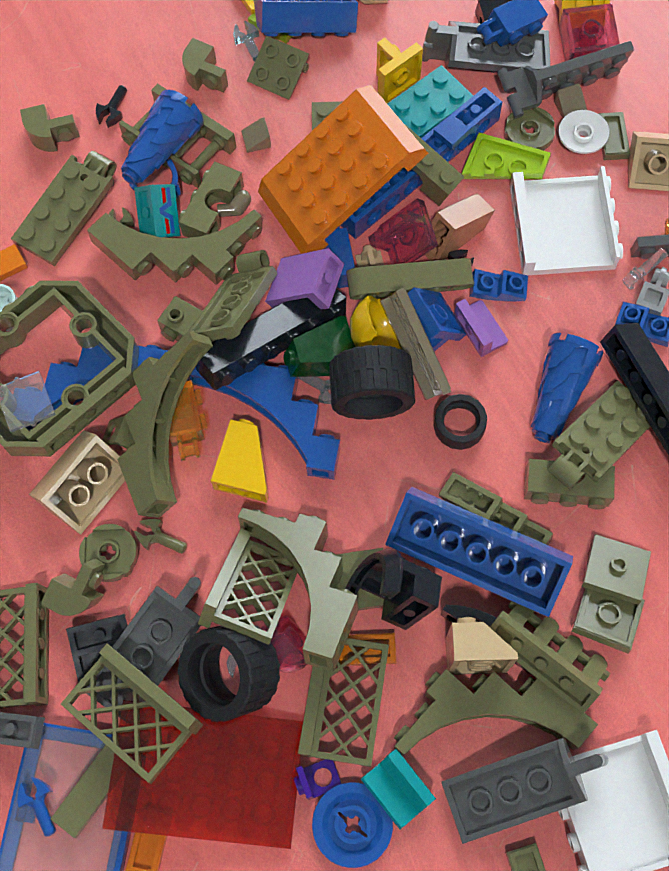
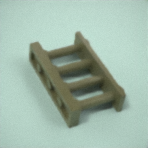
[119,83,236,188]

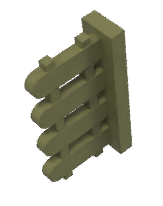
[490,601,611,714]

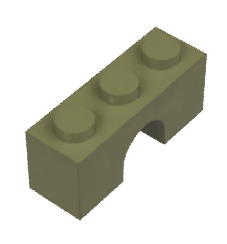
[400,124,464,206]
[178,161,244,238]
[524,459,615,510]

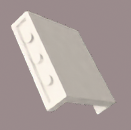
[509,166,623,275]
[558,730,669,871]

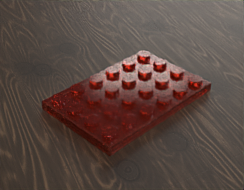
[102,700,303,849]

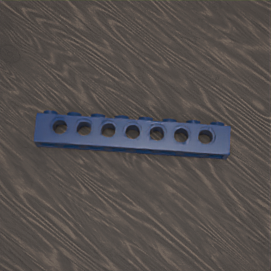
[340,87,503,239]

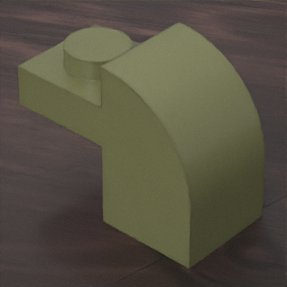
[182,38,228,93]
[20,104,80,152]
[41,559,105,616]

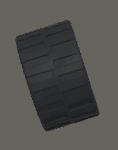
[329,345,415,420]
[178,625,280,722]

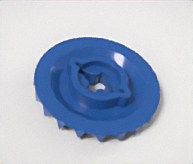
[312,782,393,868]

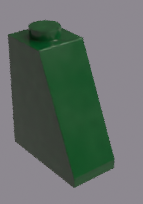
[283,316,355,377]

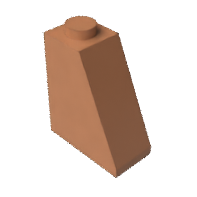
[418,193,495,261]

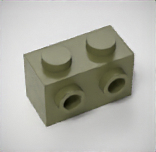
[157,296,215,343]

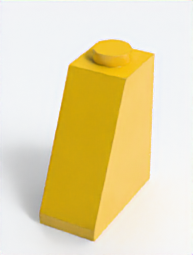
[211,419,269,503]

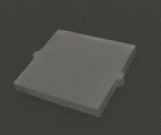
[0,371,56,433]

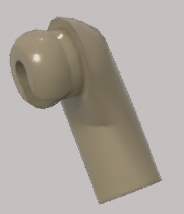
[217,190,251,217]

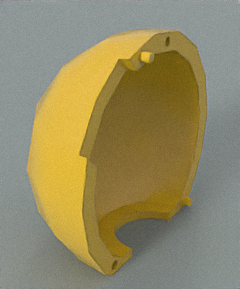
[350,295,401,349]

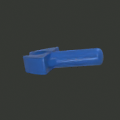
[17,777,56,837]

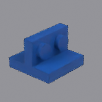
[408,287,467,352]

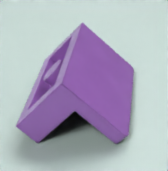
[454,299,508,357]

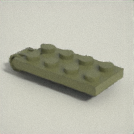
[11,151,116,266]
[188,250,278,342]
[548,381,651,490]

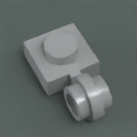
[636,267,669,316]

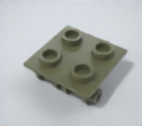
[247,36,309,100]

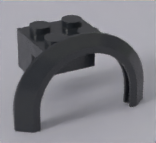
[345,548,442,630]

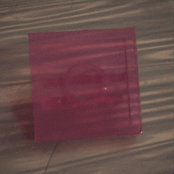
[368,198,438,264]

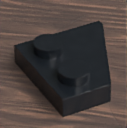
[66,613,128,683]

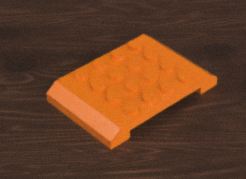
[258,85,429,254]

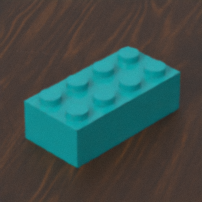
[387,65,474,138]

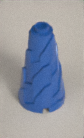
[121,90,204,185]
[531,333,604,443]

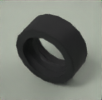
[434,394,487,450]

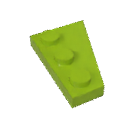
[462,133,551,179]

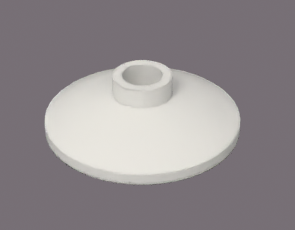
[558,110,609,154]

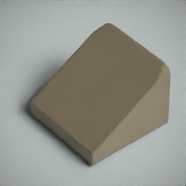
[554,84,587,118]
[241,118,271,153]

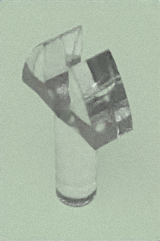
[622,248,668,290]

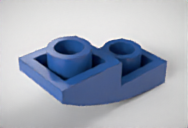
[469,269,528,302]
[615,302,669,347]

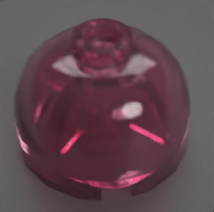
[261,615,308,673]

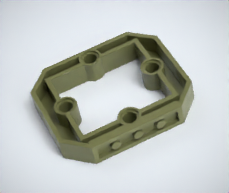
[0,281,139,457]

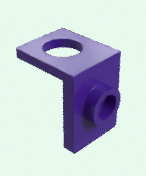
[293,760,342,800]

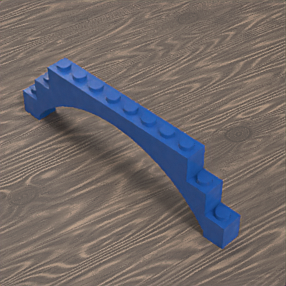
[13,345,340,480]

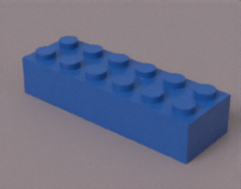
[385,487,573,617]

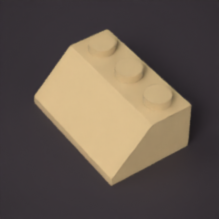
[628,131,669,191]
[29,430,125,534]
[445,617,518,675]

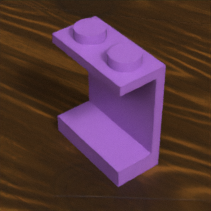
[265,248,344,310]

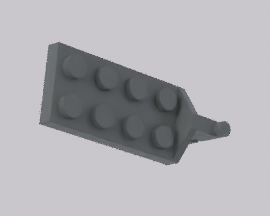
[422,21,550,72]
[497,41,634,118]
[87,577,202,725]
[441,738,608,844]

